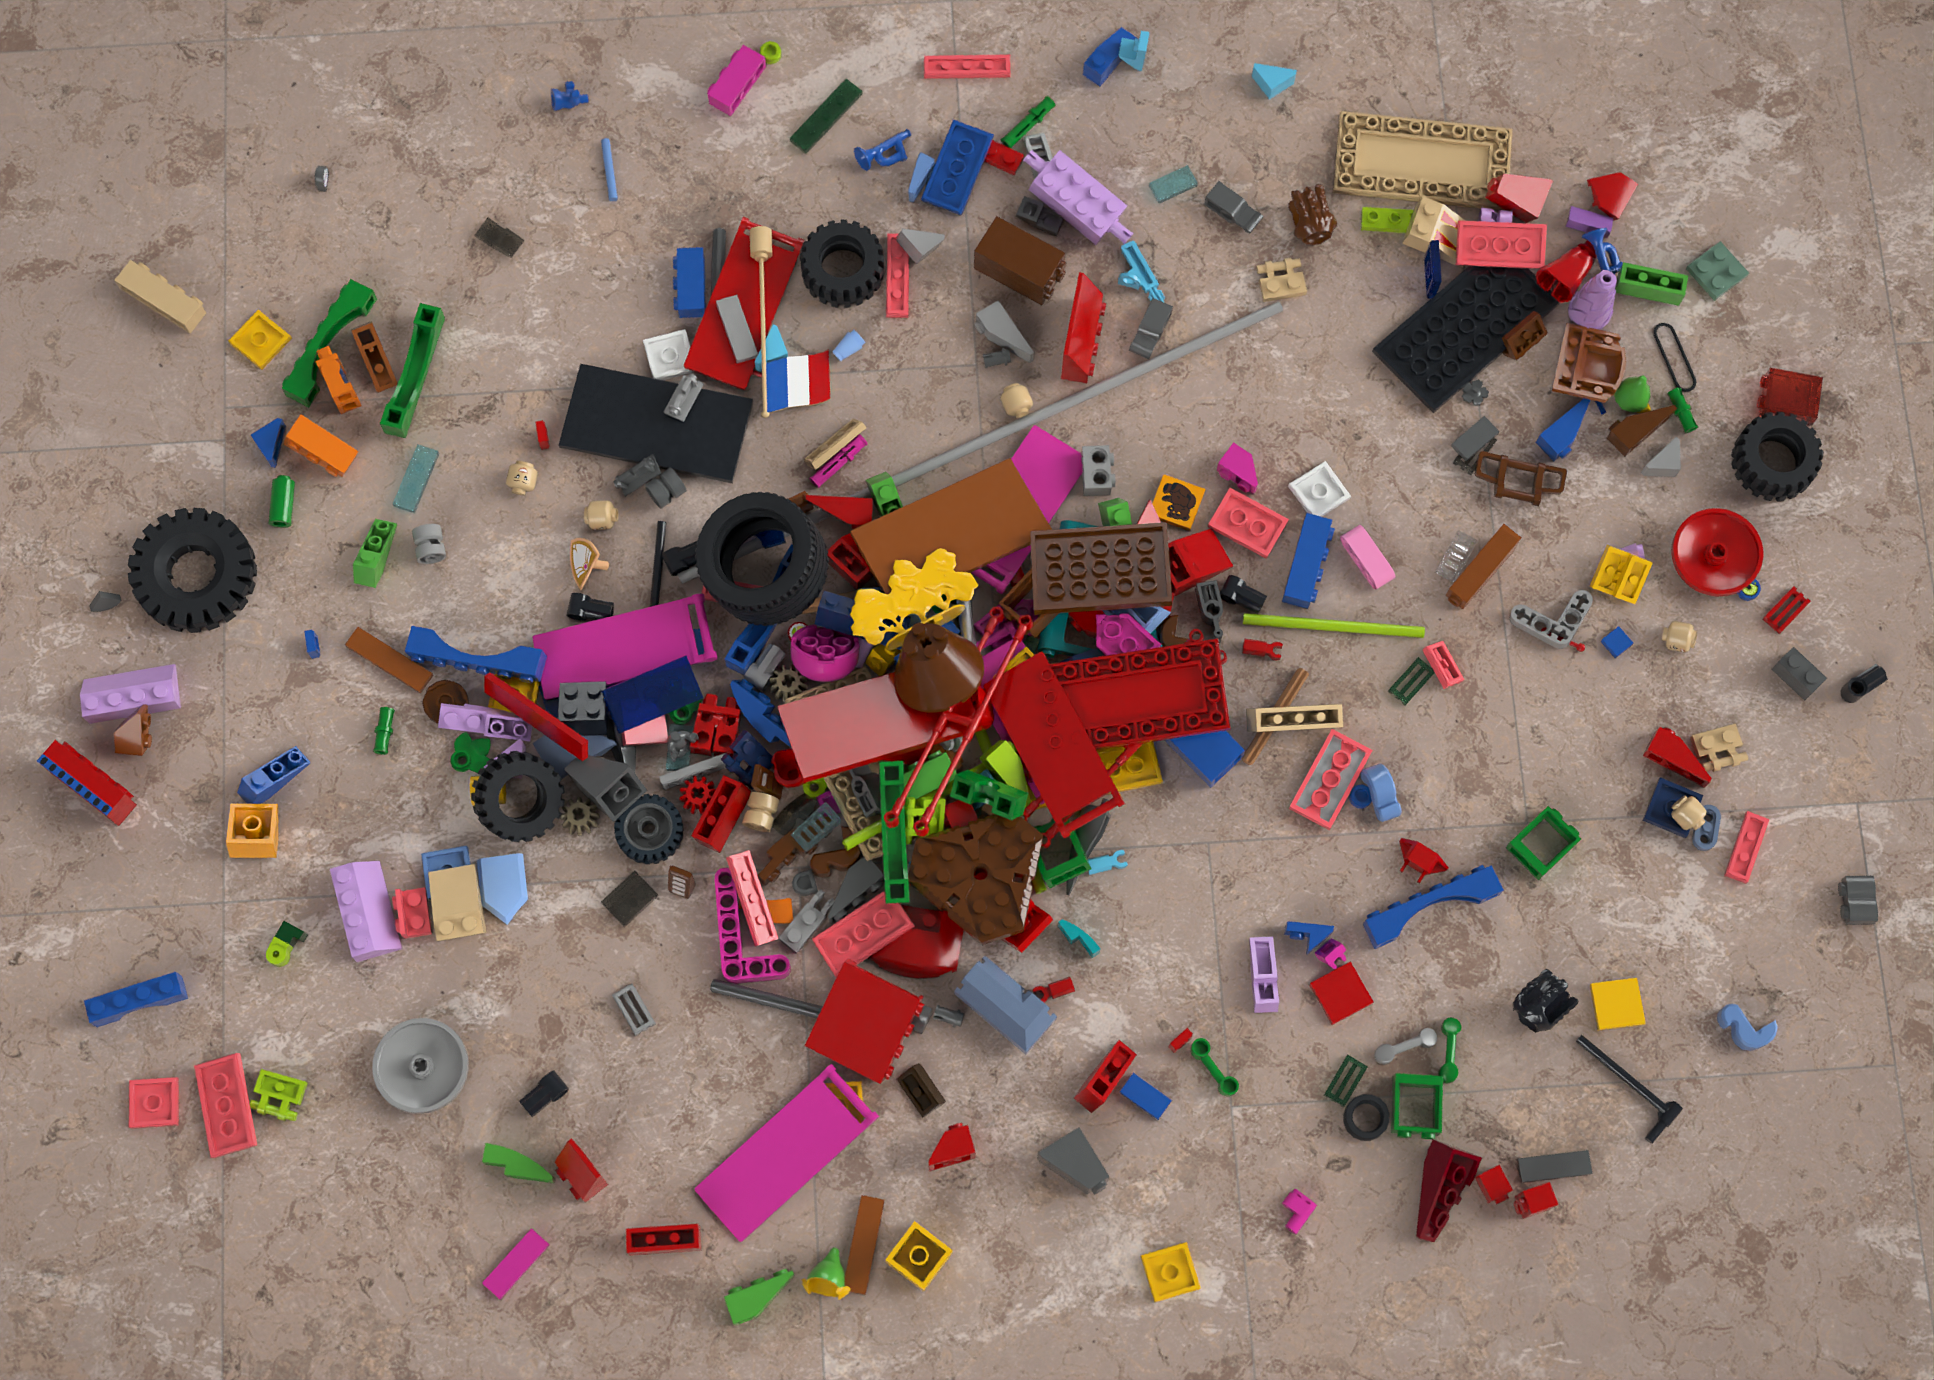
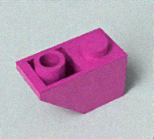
[1216,442,1258,495]

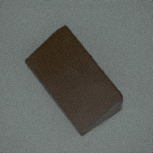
[896,1064,946,1118]

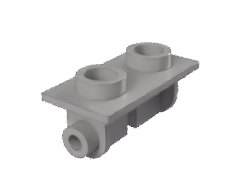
[664,373,704,422]

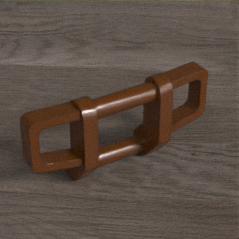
[1475,451,1567,507]

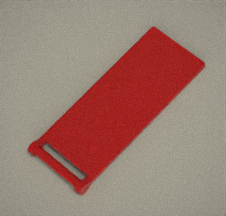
[684,216,805,390]
[983,652,1125,839]

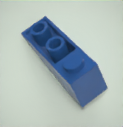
[237,746,310,804]

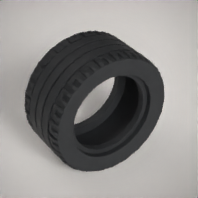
[695,492,829,626]

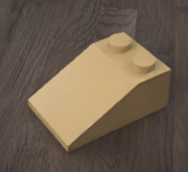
[428,864,487,941]

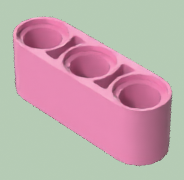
[1340,525,1395,590]

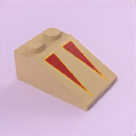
[1402,196,1466,268]

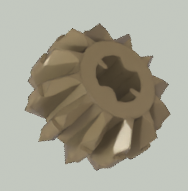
[769,665,808,703]
[560,796,600,836]

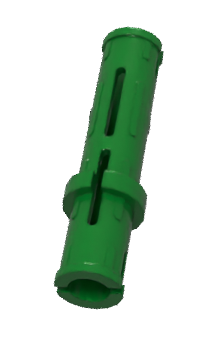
[1001,96,1056,148]

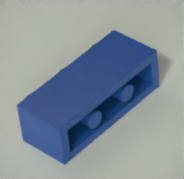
[673,247,706,318]

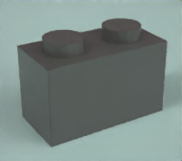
[1771,647,1827,701]

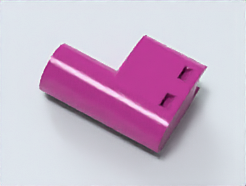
[1282,1189,1317,1235]

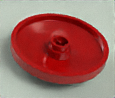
[1671,508,1764,597]

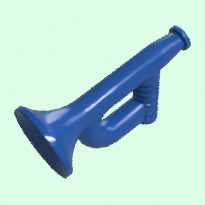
[854,129,911,171]
[1581,228,1622,274]

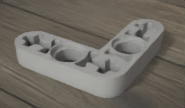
[1509,590,1593,649]

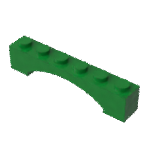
[282,279,377,408]
[380,303,445,438]
[879,761,910,904]

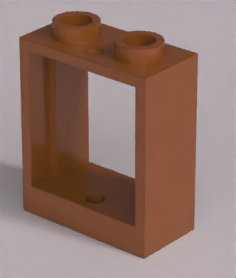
[998,568,1059,638]

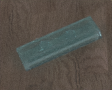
[393,444,439,513]

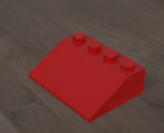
[1061,272,1106,384]

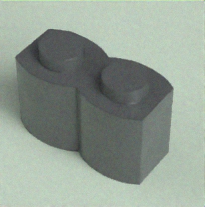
[1838,876,1878,925]

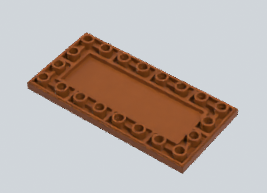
[850,458,1052,594]

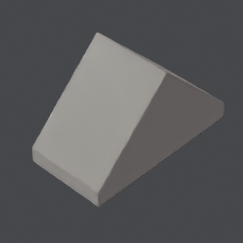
[896,228,945,264]
[1641,437,1681,477]

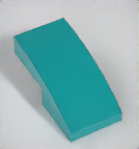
[1057,919,1101,958]

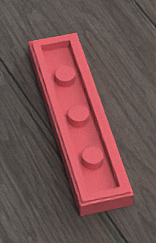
[924,55,1010,79]
[886,233,909,318]
[726,850,778,947]

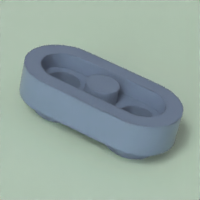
[1692,805,1721,851]

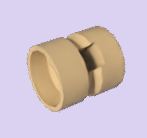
[742,792,779,832]

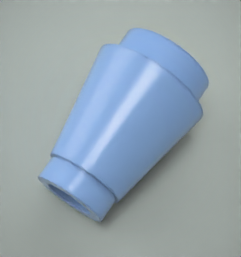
[832,330,865,361]

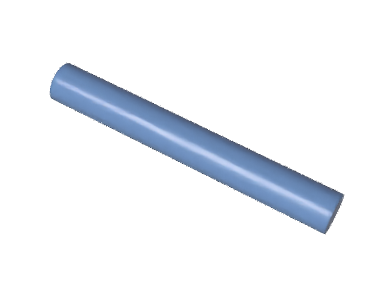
[601,138,618,201]

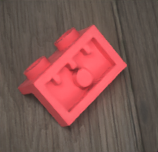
[392,887,432,939]

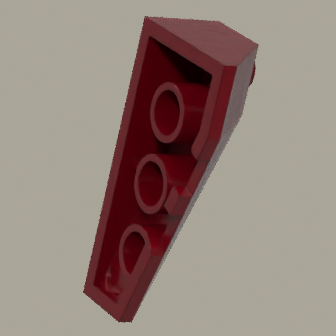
[1416,1139,1482,1242]

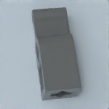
[1204,181,1263,234]
[1129,298,1173,359]
[1195,580,1223,643]
[849,764,881,818]

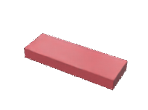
[1724,811,1769,884]

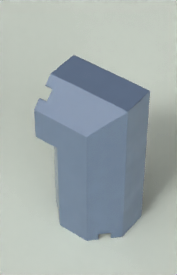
[954,956,1057,1055]

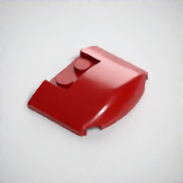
[867,905,964,979]

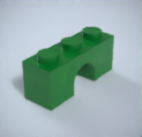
[950,769,1029,820]

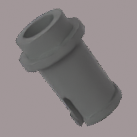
[983,348,1011,368]
[933,1005,964,1027]

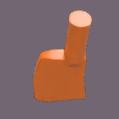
[739,898,793,924]

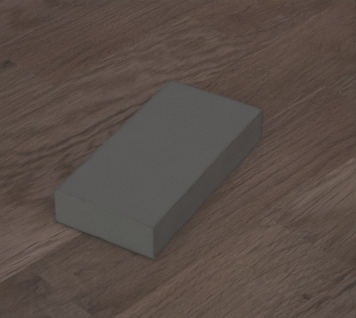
[1451,416,1500,461]

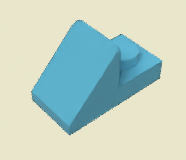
[1119,31,1150,71]

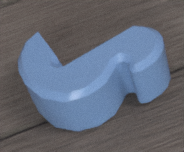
[1360,763,1402,822]
[1717,1004,1778,1051]

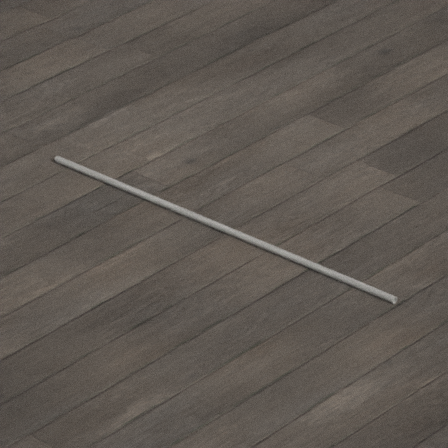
[678,301,1283,584]

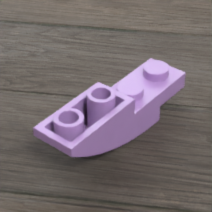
[438,703,532,741]

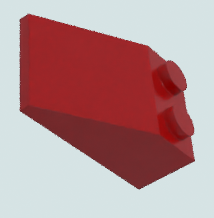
[554,1138,608,1203]

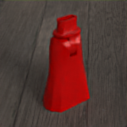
[1536,240,1597,303]

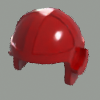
[771,748,805,788]

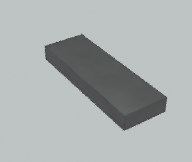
[1517,1150,1593,1183]

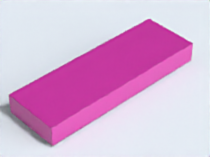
[482,1228,550,1300]

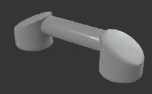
[1374,1028,1437,1065]

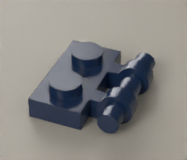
[721,730,774,790]

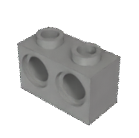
[1081,445,1116,496]

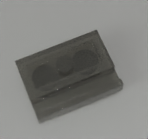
[601,871,658,928]

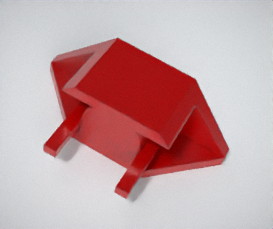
[1399,838,1449,884]

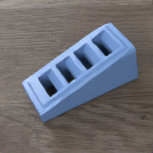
[908,152,935,203]

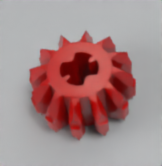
[679,776,716,815]

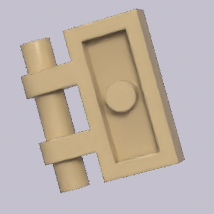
[1256,257,1307,302]
[1690,724,1748,772]

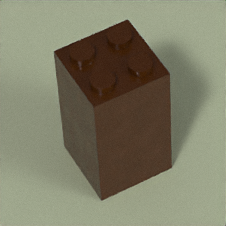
[974,216,1067,305]

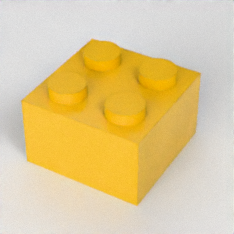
[885,1221,953,1292]

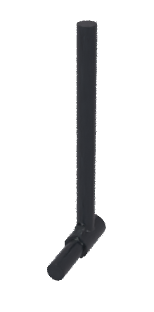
[650,521,666,607]
[1576,1034,1683,1144]

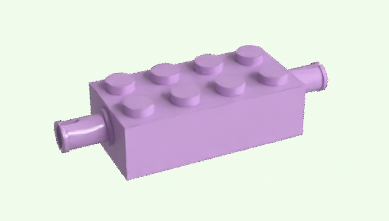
[1023,150,1133,245]

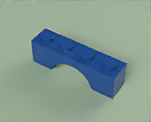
[84,972,188,1027]

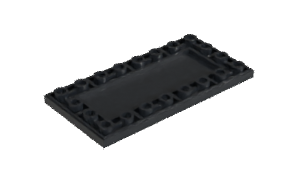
[558,363,754,484]

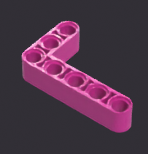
[714,868,791,984]

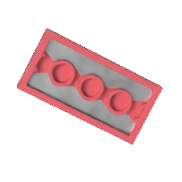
[1289,729,1373,830]

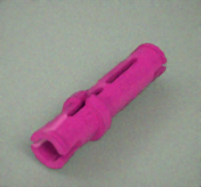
[809,434,868,489]

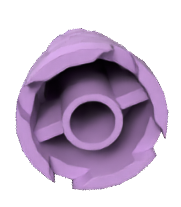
[1568,270,1617,330]

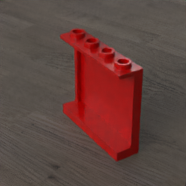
[805,959,925,1084]

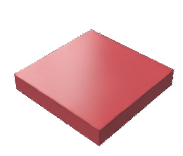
[617,698,668,746]
[129,1077,179,1129]

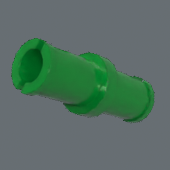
[1667,388,1698,433]
[373,707,395,755]

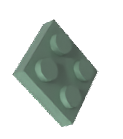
[1686,241,1749,301]

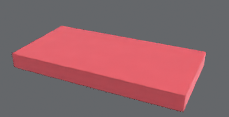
[1455,220,1547,269]
[812,891,915,978]
[194,1053,257,1158]

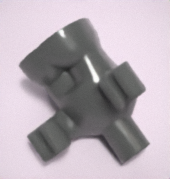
[667,731,699,762]

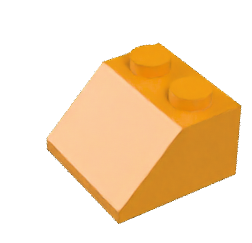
[226,804,279,858]

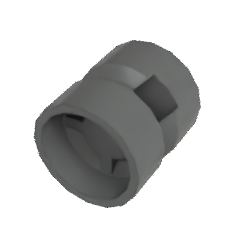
[644,467,687,509]

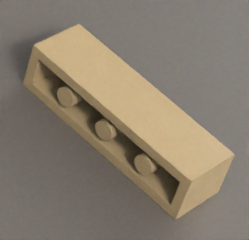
[115,260,206,334]
[1246,704,1343,732]

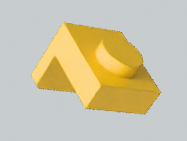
[866,644,901,676]

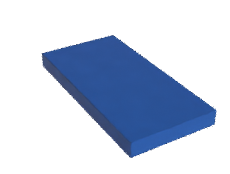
[921,119,994,216]

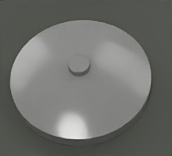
[372,1018,469,1114]

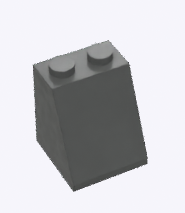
[564,755,648,822]
[1037,1127,1110,1195]

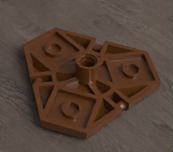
[908,814,1043,945]

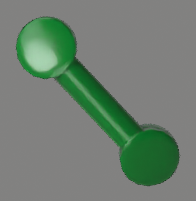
[1438,1017,1462,1084]
[1190,1038,1239,1097]

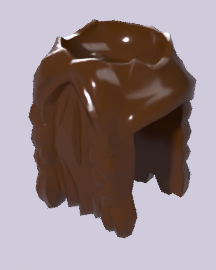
[1288,184,1337,246]

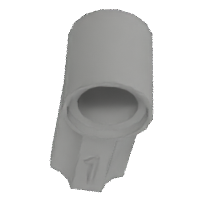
[744,644,786,692]

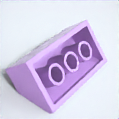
[80,664,181,724]
[330,861,402,962]

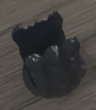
[1513,969,1579,1033]

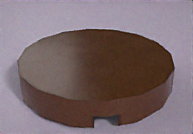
[422,680,469,724]

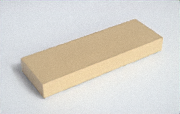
[804,419,866,470]

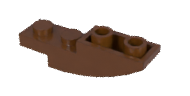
[758,816,834,886]

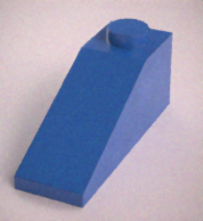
[1083,27,1137,87]
[1536,398,1590,462]

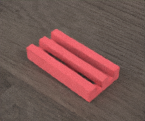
[1422,641,1464,689]

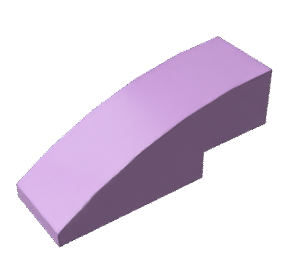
[1249,937,1279,1013]

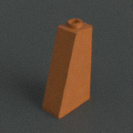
[1445,524,1522,609]

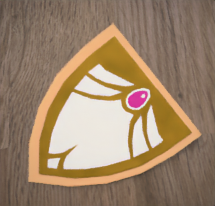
[570,538,609,590]

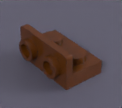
[1502,311,1548,360]

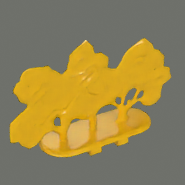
[850,548,978,651]

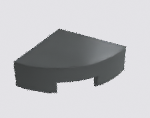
[89,591,122,612]

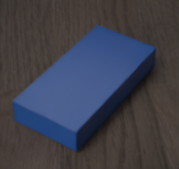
[1119,1073,1172,1120]

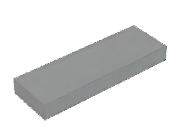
[716,295,758,363]
[659,753,725,790]

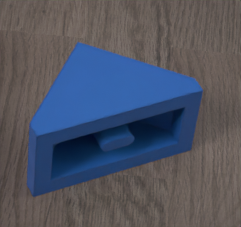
[251,418,286,468]

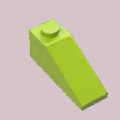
[979,740,1031,808]

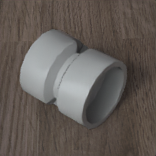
[412,524,447,564]

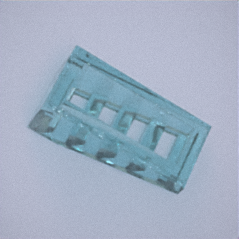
[791,802,841,852]

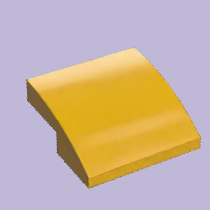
[1590,545,1653,604]

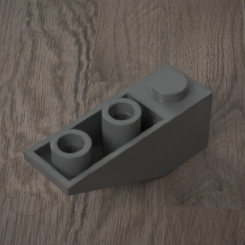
[828,856,884,924]

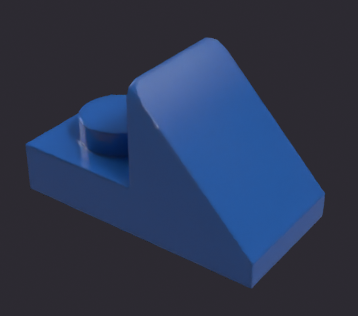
[1284,921,1334,955]

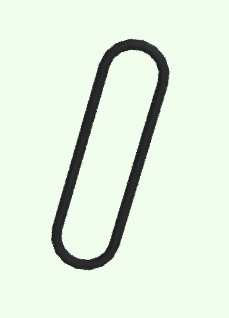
[1653,323,1697,392]

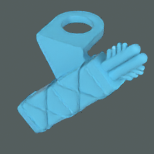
[1118,241,1165,302]

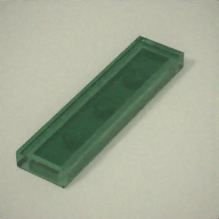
[790,78,863,154]

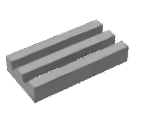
[612,983,656,1036]

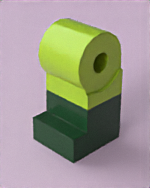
[266,921,308,967]

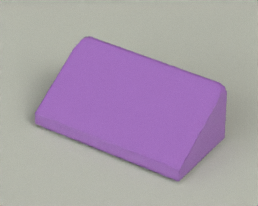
[1565,206,1613,238]

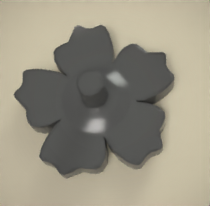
[1462,379,1489,406]

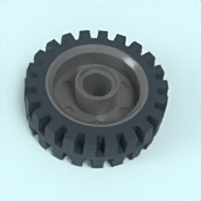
[614,794,684,865]

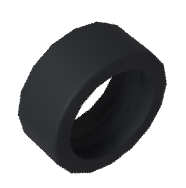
[1343,1094,1390,1141]

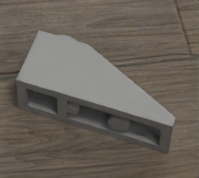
[975,301,1034,363]

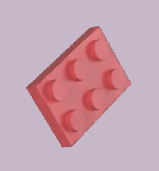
[1208,488,1289,559]

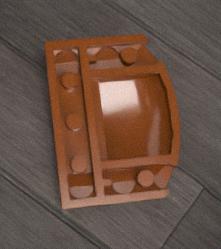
[1552,323,1626,403]

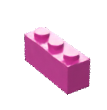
[707,45,766,116]

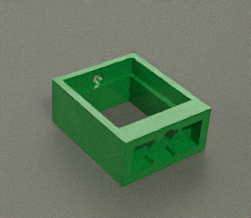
[1506,806,1581,881]
[1034,818,1092,888]
[1391,1073,1443,1140]

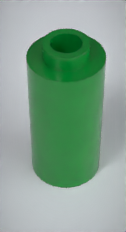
[268,475,295,528]

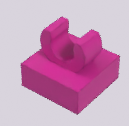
[1314,938,1346,969]

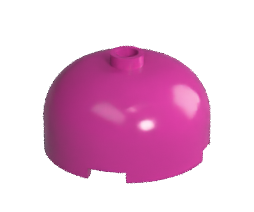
[791,624,860,682]

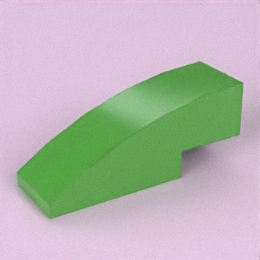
[482,1143,555,1183]

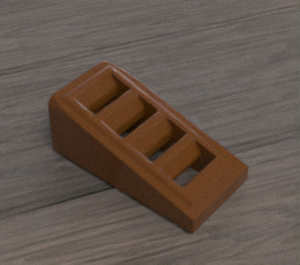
[751,764,783,801]
[668,865,696,899]

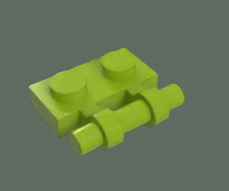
[904,797,946,844]
[250,1069,308,1121]

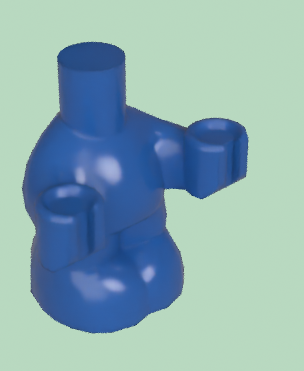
[551,81,589,111]

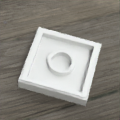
[643,329,694,380]
[1288,461,1351,517]

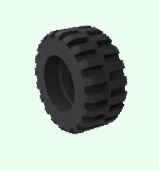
[800,219,885,308]
[1731,412,1824,502]
[471,751,565,842]

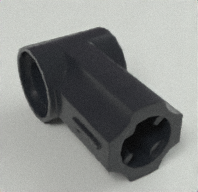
[662,541,697,576]
[1219,575,1267,614]
[566,593,614,621]
[1841,664,1888,703]
[519,1070,569,1118]

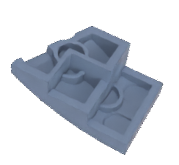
[533,735,617,779]

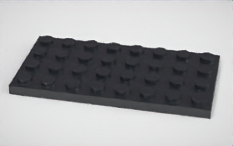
[1372,266,1560,413]

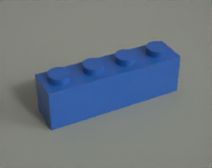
[1282,513,1335,609]

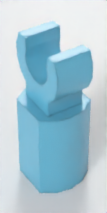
[1088,850,1128,875]

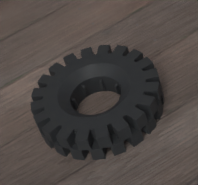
[127,507,257,633]

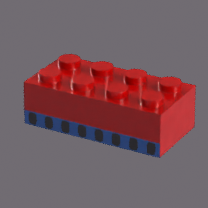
[37,740,137,826]

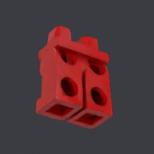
[690,693,741,757]

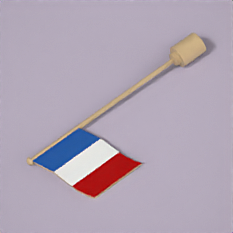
[750,226,830,418]

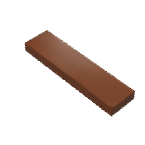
[345,627,434,694]
[845,1195,885,1295]

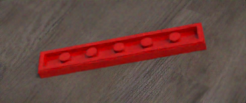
[484,673,588,761]

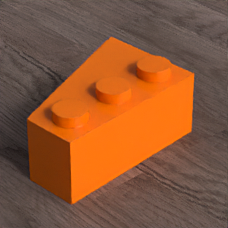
[283,414,359,477]

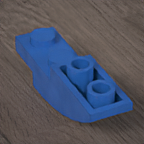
[730,679,791,747]

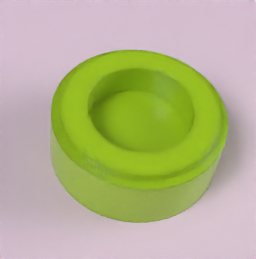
[760,41,781,64]

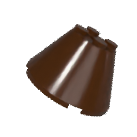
[894,623,984,713]

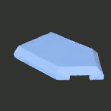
[477,853,528,925]

